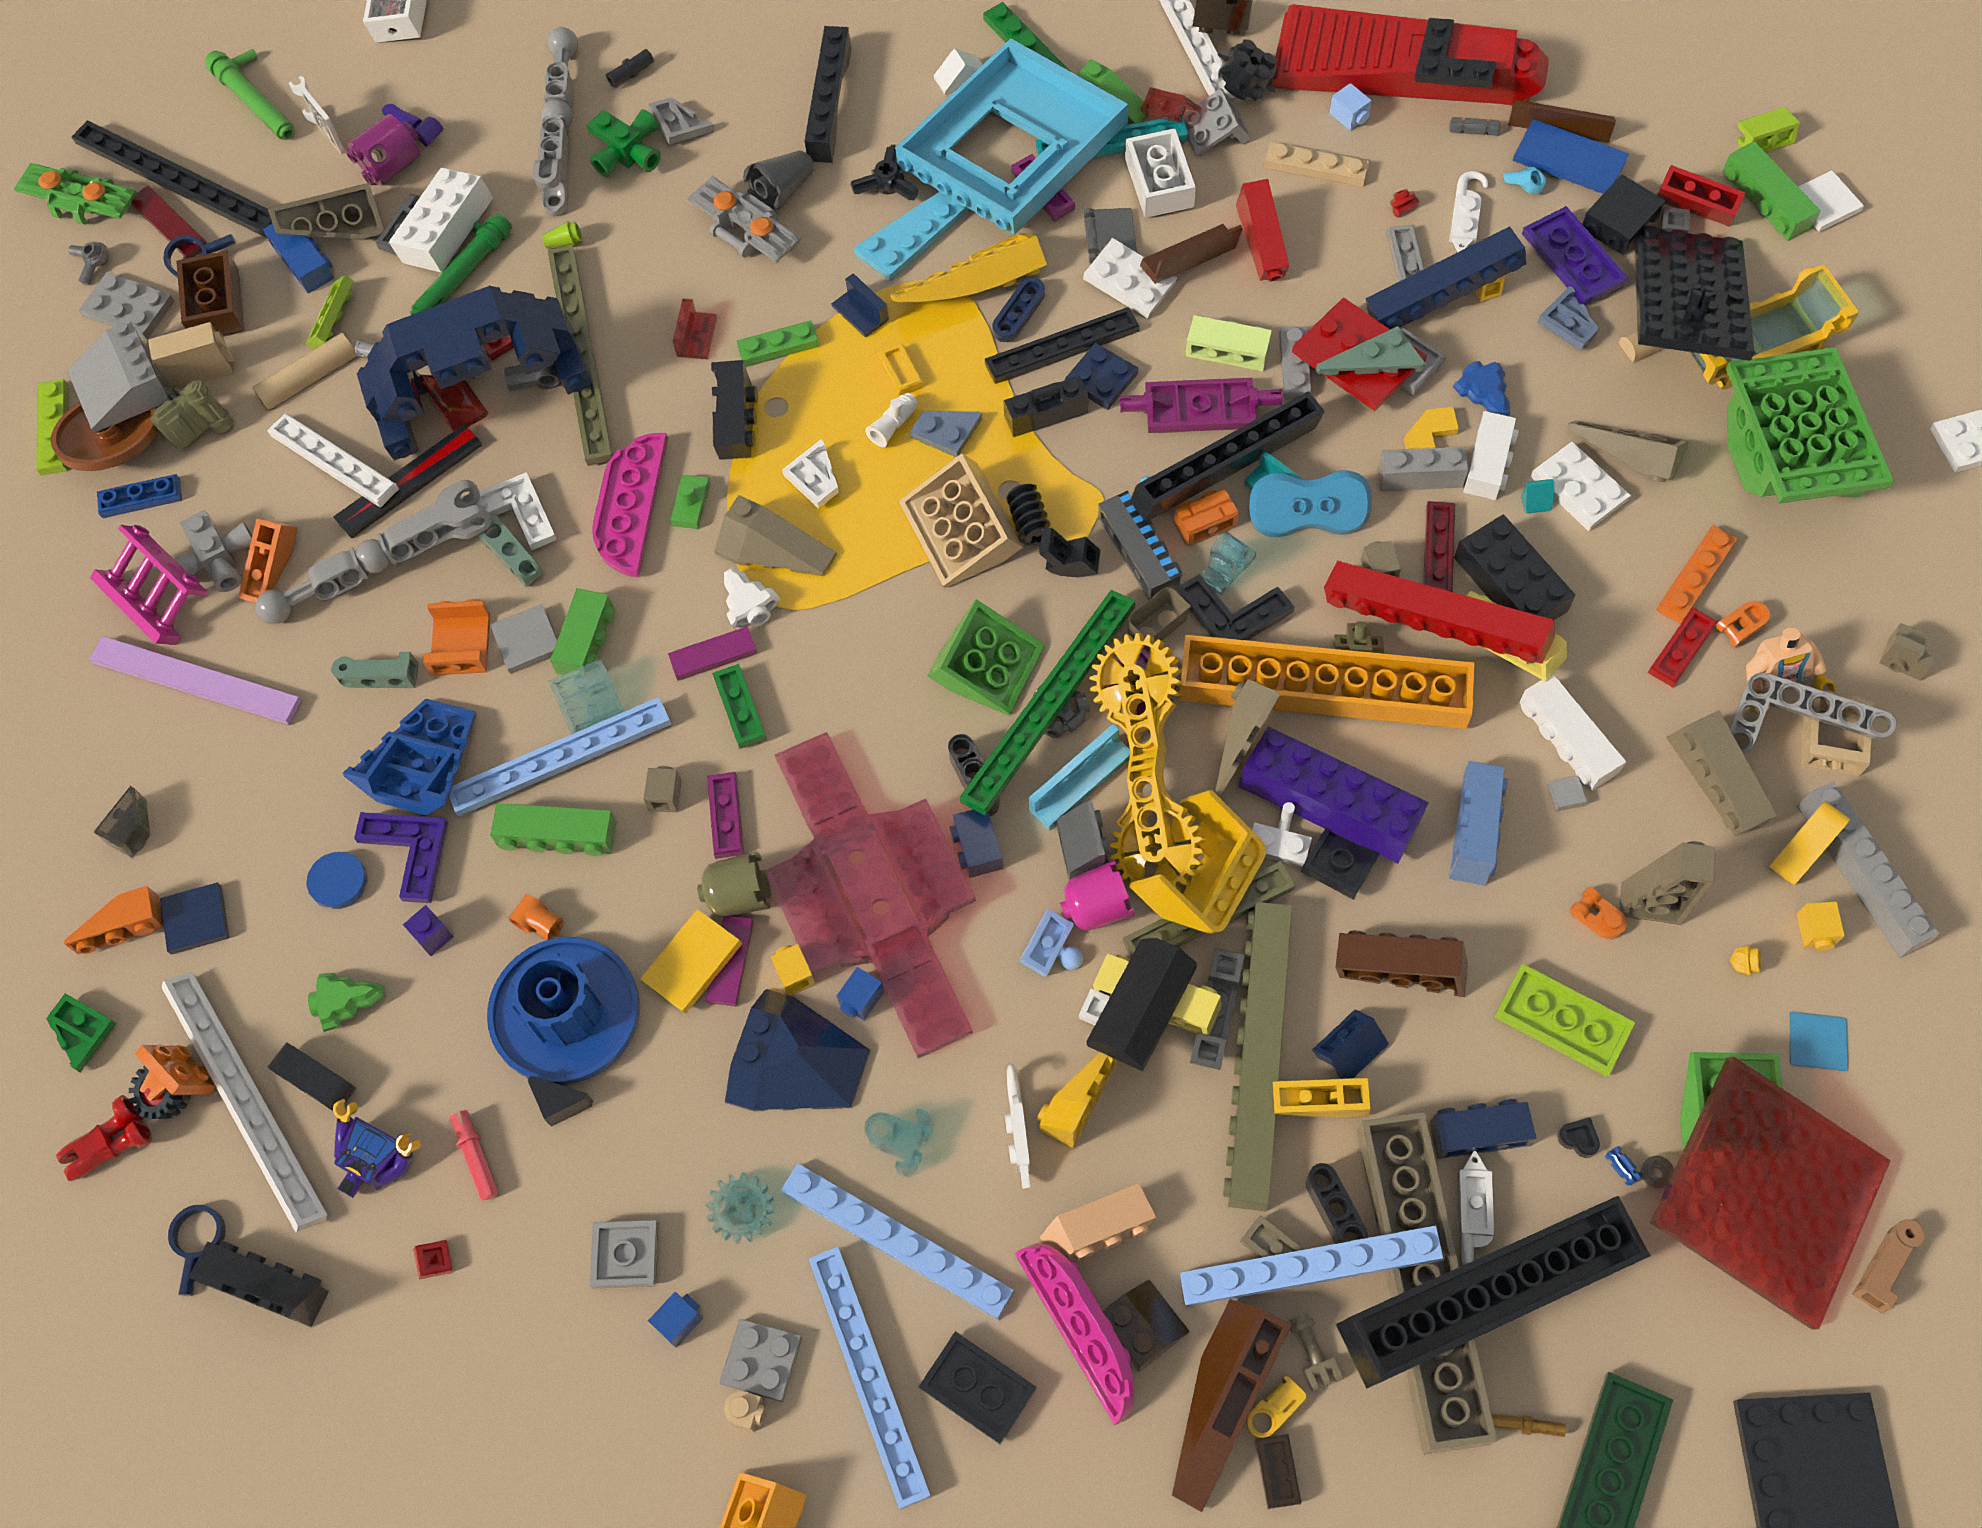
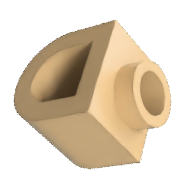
[724,1391,766,1432]

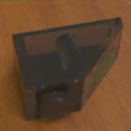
[94,786,150,858]

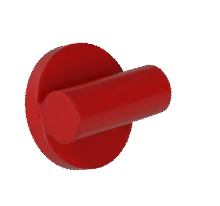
[1390,189,1419,217]

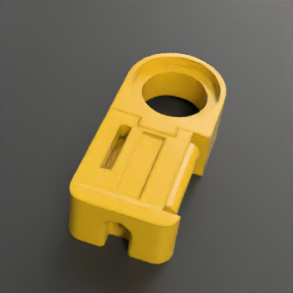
[1246,1376,1306,1439]

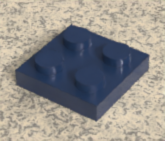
[1065,343,1138,410]

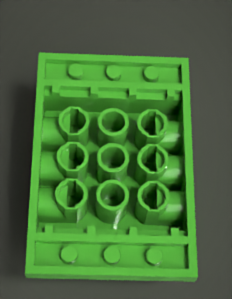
[1726,347,1894,504]

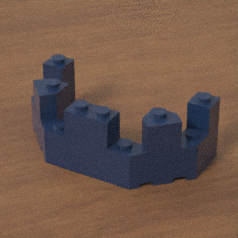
[357,285,592,461]

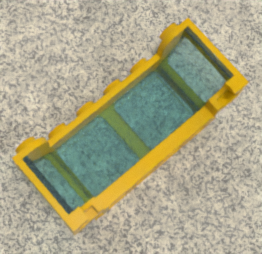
[1690,264,1859,390]

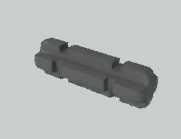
[1449,117,1500,136]

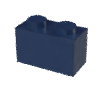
[949,809,1003,878]

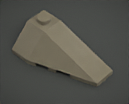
[267,183,384,240]
[715,495,837,576]

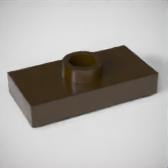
[1255,1434,1302,1509]

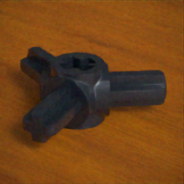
[851,144,919,201]

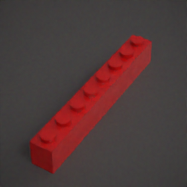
[1324,560,1555,664]

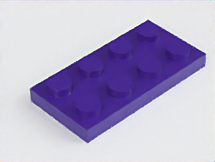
[1522,206,1628,305]

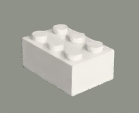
[1125,129,1196,218]

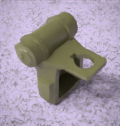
[150,380,234,450]

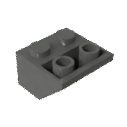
[1057,800,1109,880]

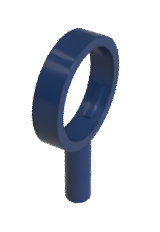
[163,234,236,278]
[168,1205,226,1296]

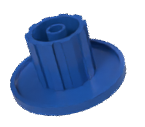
[487,937,640,1085]

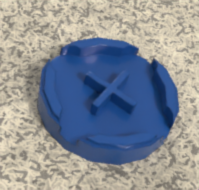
[306,852,367,909]

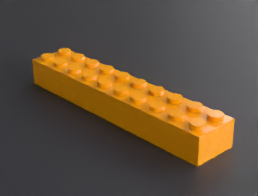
[1178,635,1474,729]

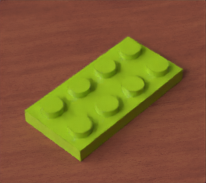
[1494,963,1636,1077]

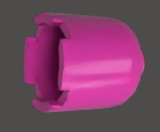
[1060,860,1135,931]

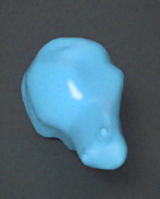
[1503,167,1546,194]

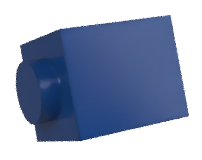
[836,967,885,1020]
[648,1292,703,1347]

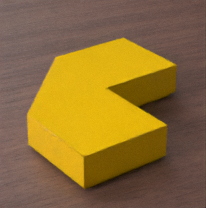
[1404,407,1459,449]

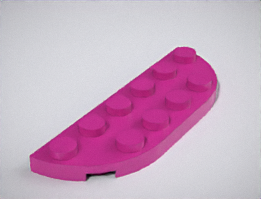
[592,433,668,578]
[1015,1243,1134,1426]

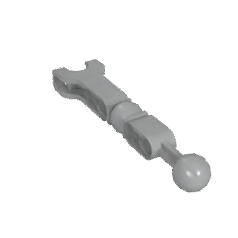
[533,27,578,216]
[255,480,491,624]

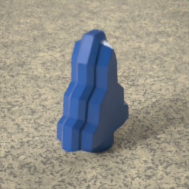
[1453,361,1511,416]

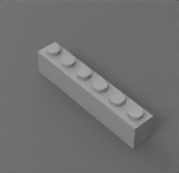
[1797,781,1939,958]

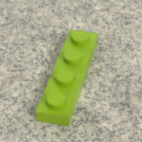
[36,379,68,475]

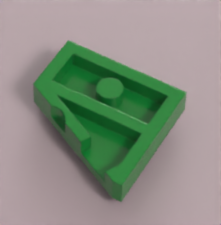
[46,993,117,1073]

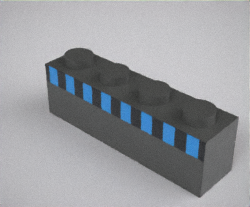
[1098,490,1182,600]

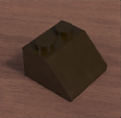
[1102,1280,1190,1372]

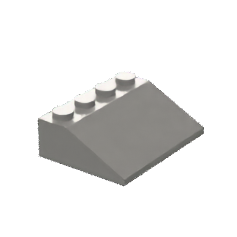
[67,320,169,433]

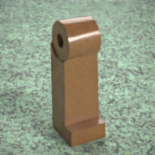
[1852,1219,1925,1314]

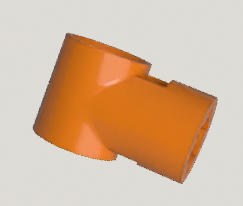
[508,894,564,940]

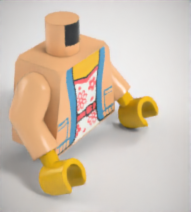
[1746,628,1836,713]

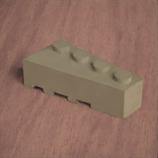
[1666,710,1777,836]
[1620,841,1715,925]

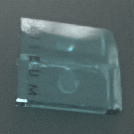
[549,659,624,734]

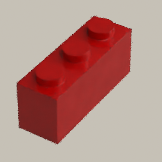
[1657,165,1746,226]

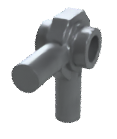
[68,241,109,285]

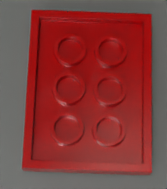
[1292,297,1427,412]

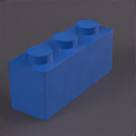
[263,224,334,293]

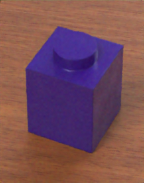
[402,905,454,956]

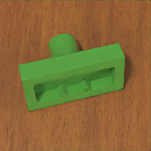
[670,474,710,529]

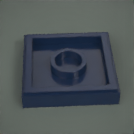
[160,882,229,955]

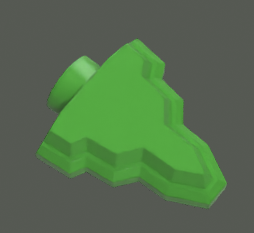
[308,973,385,1032]

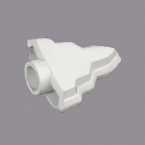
[724,567,780,628]

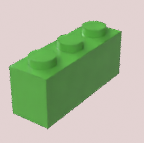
[550,588,615,680]

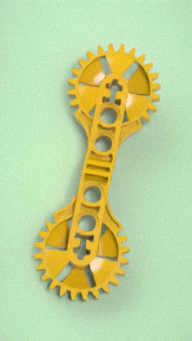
[1089,633,1206,892]

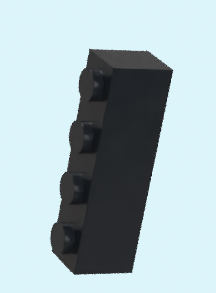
[189,1240,329,1328]

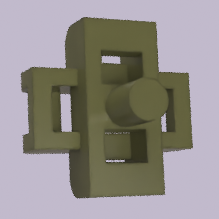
[1333,621,1384,654]

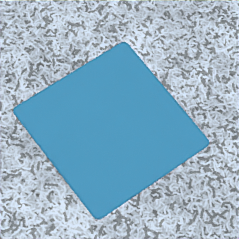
[1790,1012,1848,1071]

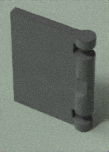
[1083,208,1137,264]

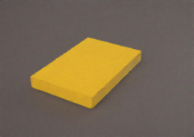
[640,909,743,1014]

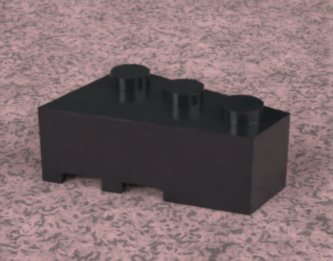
[711,360,758,460]

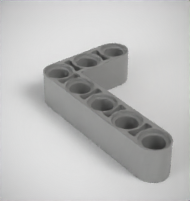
[1730,672,1896,755]

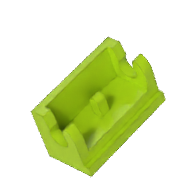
[1737,107,1800,153]

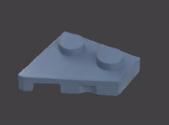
[1538,286,1599,351]
[910,411,982,457]

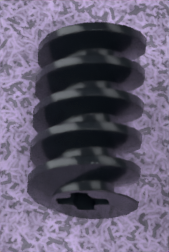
[1006,484,1050,545]

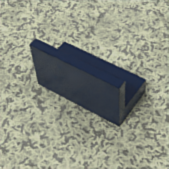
[831,273,889,337]
[1312,1009,1389,1079]

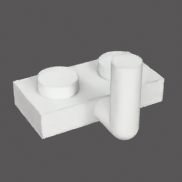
[1252,802,1312,868]

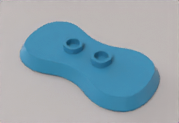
[1249,470,1372,537]

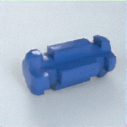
[1605,1146,1642,1186]

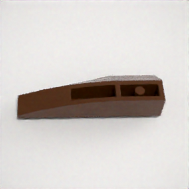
[1172,1299,1291,1512]

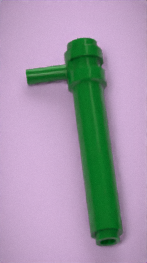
[410,214,512,315]

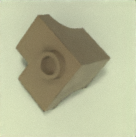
[1879,623,1935,681]

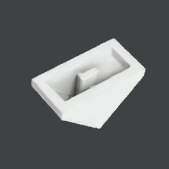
[934,48,983,95]

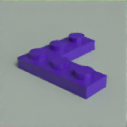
[354,812,448,903]

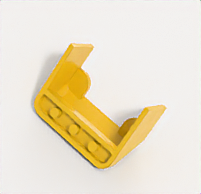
[1129,789,1266,934]

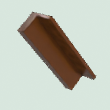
[1508,99,1616,143]
[1140,224,1243,284]

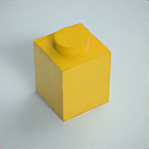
[1797,902,1844,951]
[770,944,815,996]

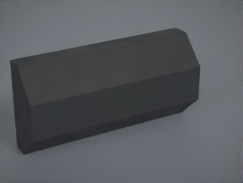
[1086,938,1197,1071]

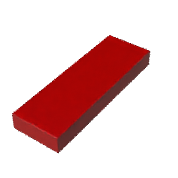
[1648,607,1718,688]

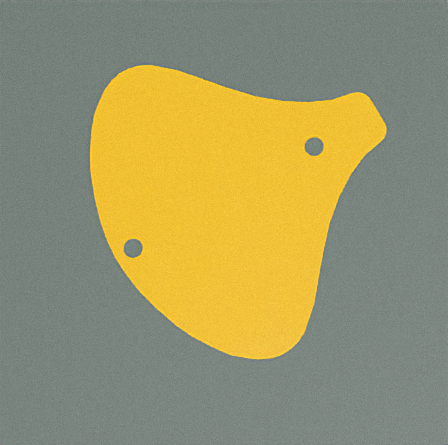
[727,280,1104,610]

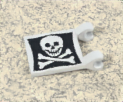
[289,76,345,154]

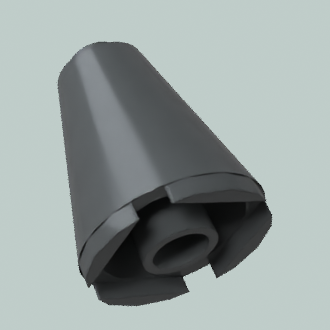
[743,150,813,211]

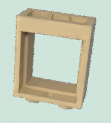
[1800,691,1873,776]

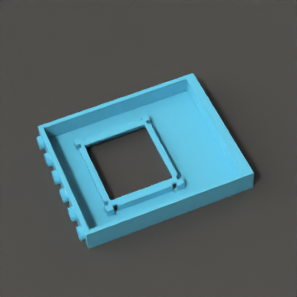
[895,38,1128,235]

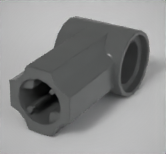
[504,363,560,391]

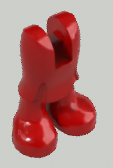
[56,1095,152,1181]

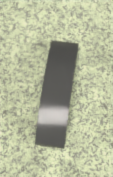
[1190,948,1245,1070]

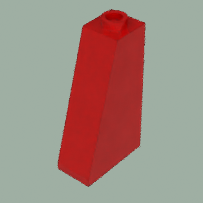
[1236,179,1289,282]

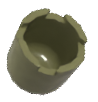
[697,851,771,916]

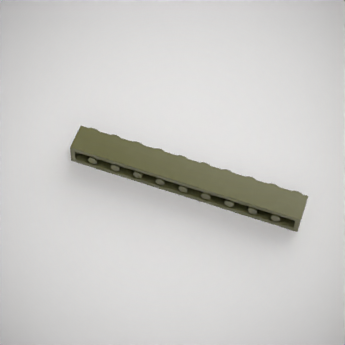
[1223,902,1292,1212]

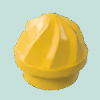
[1730,945,1761,976]

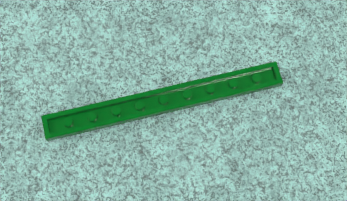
[960,590,1135,816]

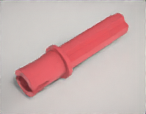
[449,1110,498,1201]

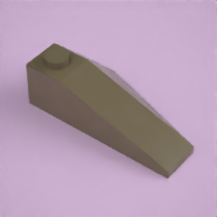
[1567,420,1689,482]
[1215,679,1280,797]

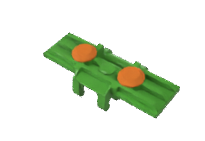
[14,163,137,225]

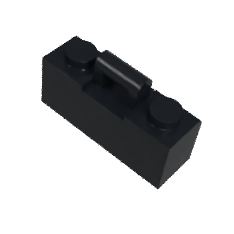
[1003,375,1088,437]

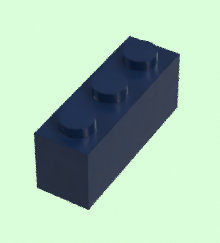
[1429,1099,1537,1159]

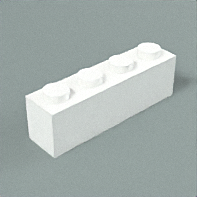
[1519,674,1626,791]

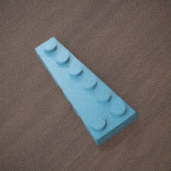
[854,192,971,281]

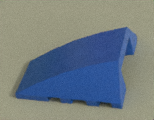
[343,699,476,816]

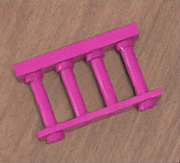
[90,525,208,645]

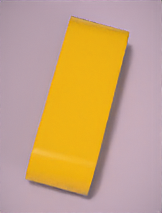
[1769,801,1851,886]

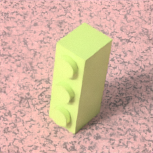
[1186,315,1272,371]

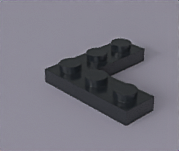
[1415,18,1496,88]
[1176,574,1295,640]

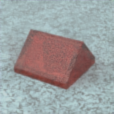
[418,374,488,432]

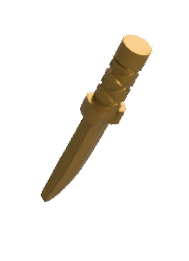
[1492,1415,1566,1437]

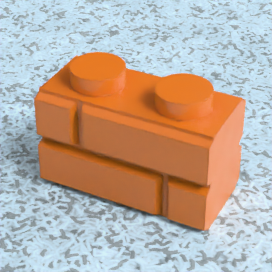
[1173,489,1239,546]

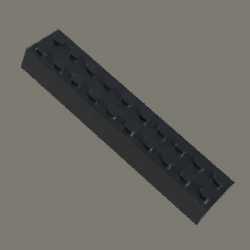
[1336,1196,1651,1389]

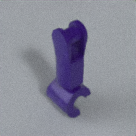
[382,104,444,147]

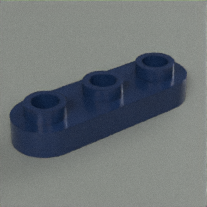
[992,277,1045,342]

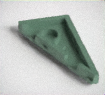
[1316,326,1426,375]

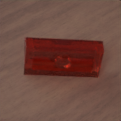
[1140,87,1202,124]
[673,299,717,360]

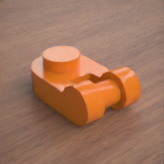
[1715,601,1770,648]
[1569,887,1627,940]

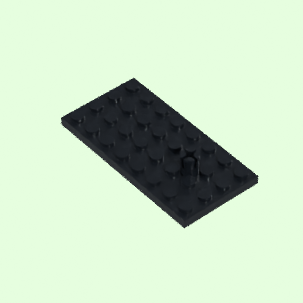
[1635,226,1754,361]

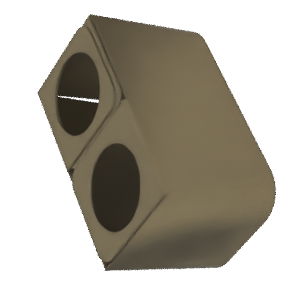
[1128,587,1191,652]

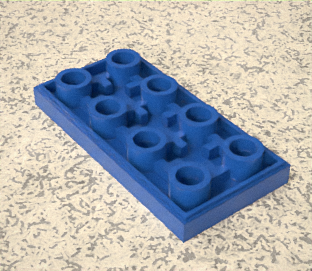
[1513,119,1629,194]

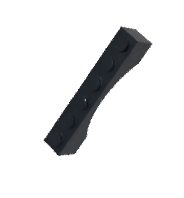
[804,26,851,163]

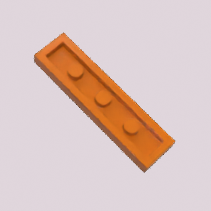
[1656,525,1738,624]

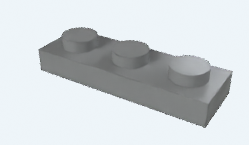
[1279,326,1311,399]

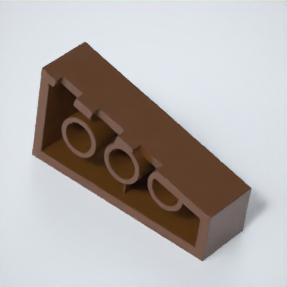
[1335,930,1468,997]

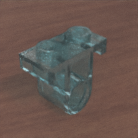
[1200,531,1256,595]
[864,1108,934,1178]

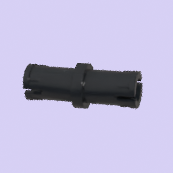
[605,49,654,87]

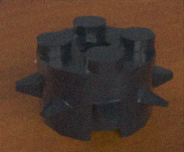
[1217,39,1277,101]

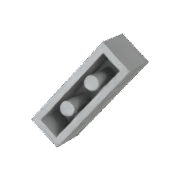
[1378,447,1468,491]

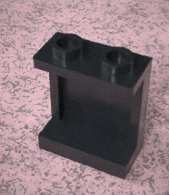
[1582,174,1666,255]

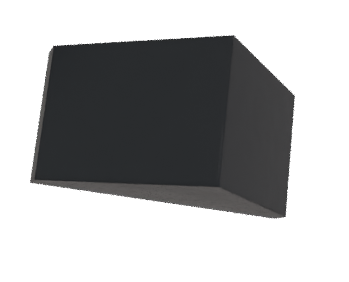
[528,1075,593,1127]

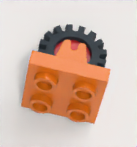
[129,1044,216,1119]

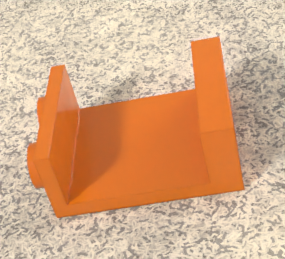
[423,599,490,676]

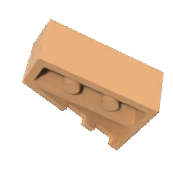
[1040,1183,1156,1262]

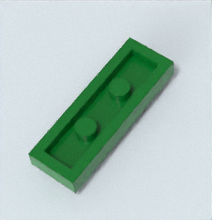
[712,664,767,749]

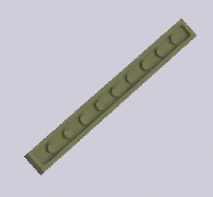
[548,245,613,466]

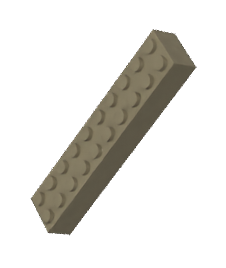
[1357,1112,1497,1455]

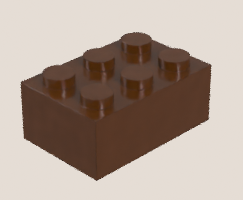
[176,250,244,335]

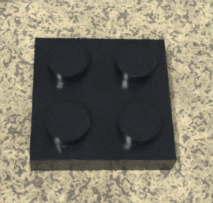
[1301,828,1380,900]

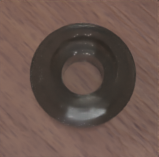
[1641,1156,1674,1188]

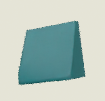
[1521,479,1555,514]

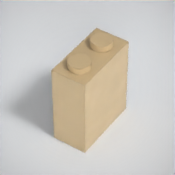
[148,322,235,390]

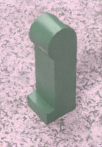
[478,514,543,587]
[331,652,419,688]

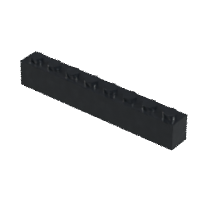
[1130,391,1325,522]

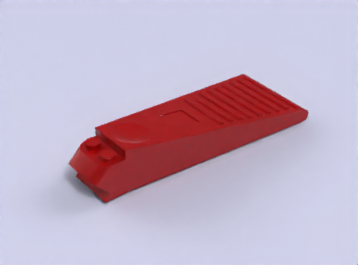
[1272,4,1549,106]

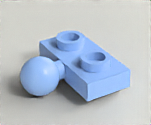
[1018,909,1084,977]

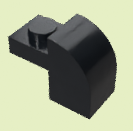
[1039,527,1101,578]

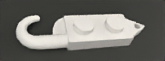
[1449,171,1488,252]
[1005,1064,1030,1189]
[1458,1151,1494,1265]

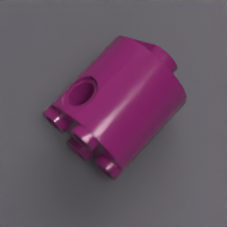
[345,114,421,185]

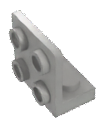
[1183,88,1251,156]

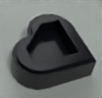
[1557,1118,1600,1158]

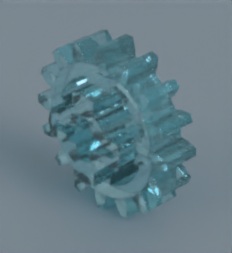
[705,1172,775,1244]

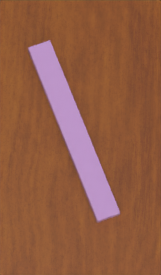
[89,636,302,725]

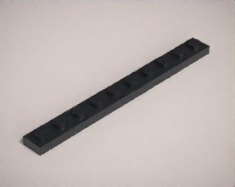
[72,120,273,238]

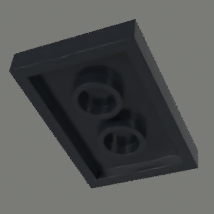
[918,1331,1037,1445]

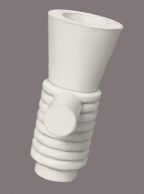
[865,393,918,447]

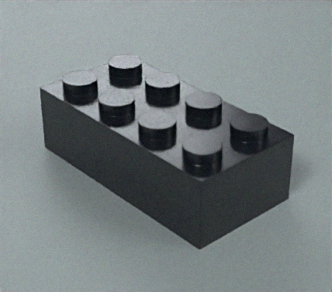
[1454,514,1576,620]

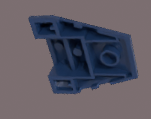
[725,989,870,1112]

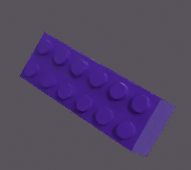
[1238,726,1429,864]

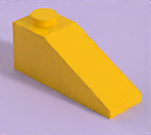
[1272,1078,1370,1118]

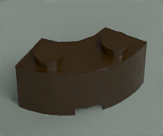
[1192,0,1253,35]

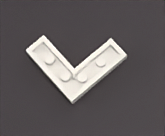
[472,472,557,550]

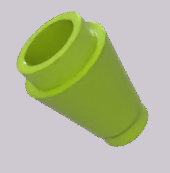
[542,221,582,249]

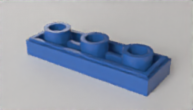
[97,474,182,518]

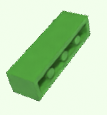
[1723,141,1821,241]
[490,803,617,856]

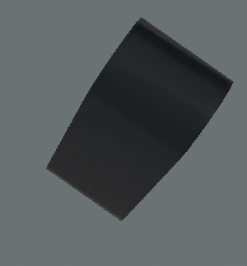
[948,734,1000,816]
[267,1042,356,1111]
[1305,1163,1368,1244]

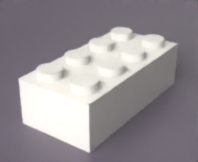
[389,168,493,273]

